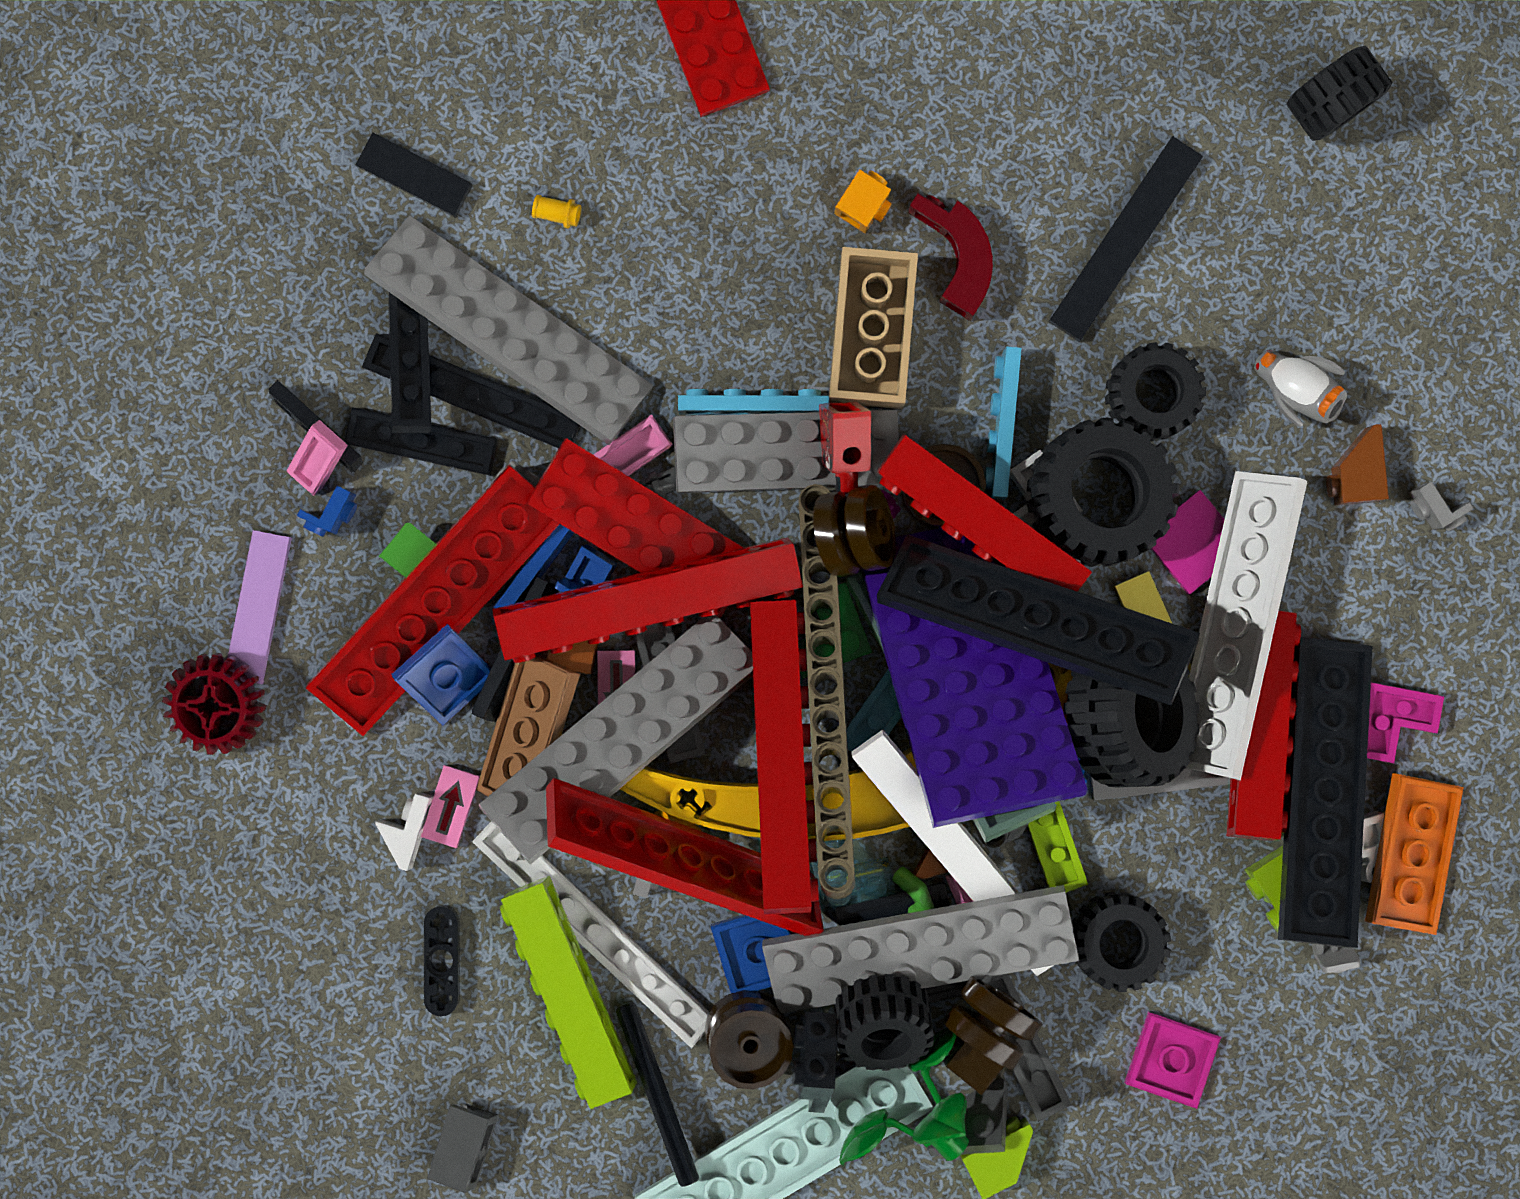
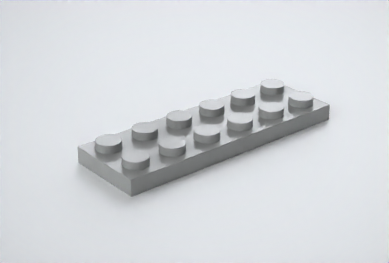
[673,410,899,493]

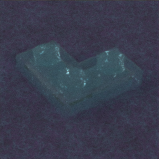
[812,840,895,911]

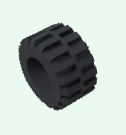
[1286,46,1393,141]
[1105,342,1207,441]
[1072,892,1171,992]
[834,974,934,1071]

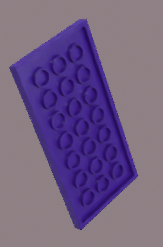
[861,528,1088,828]

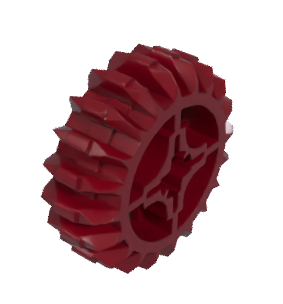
[162,653,267,755]

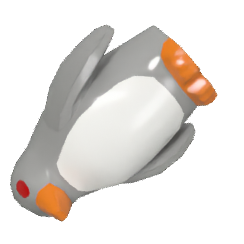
[1254,350,1347,427]

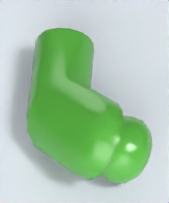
[892,867,935,913]

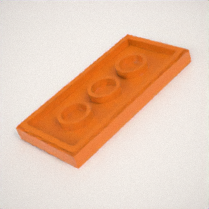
[1365,773,1464,935]

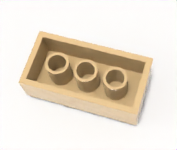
[829,247,918,409]

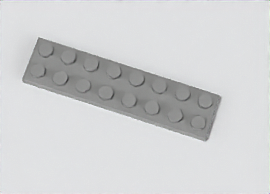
[364,215,653,445]
[479,615,753,865]
[762,885,1079,1013]

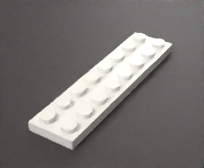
[1186,471,1307,780]

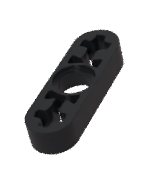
[424,905,460,1017]

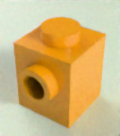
[834,169,892,233]

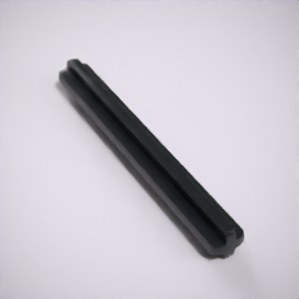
[616,1003,699,1187]

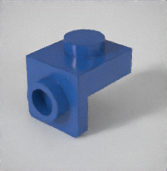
[297,486,357,537]
[554,544,618,592]

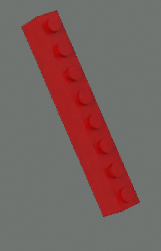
[493,537,803,663]
[750,600,819,915]

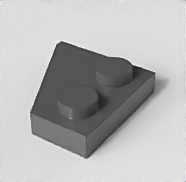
[927,1079,1008,1156]

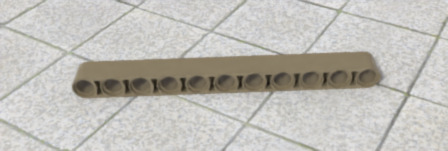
[799,484,855,899]

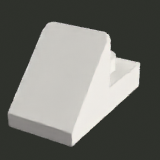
[375,792,434,871]

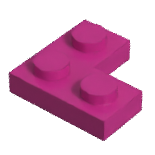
[1367,682,1444,763]

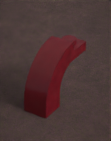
[907,193,993,321]

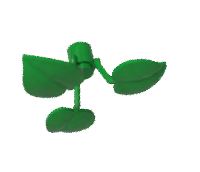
[839,1028,969,1167]

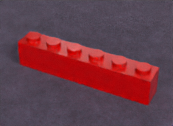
[877,434,1092,592]
[1226,611,1301,841]

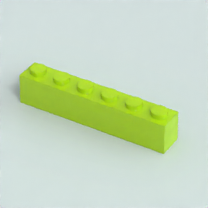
[500,875,637,1109]

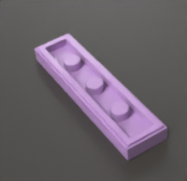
[228,530,292,684]

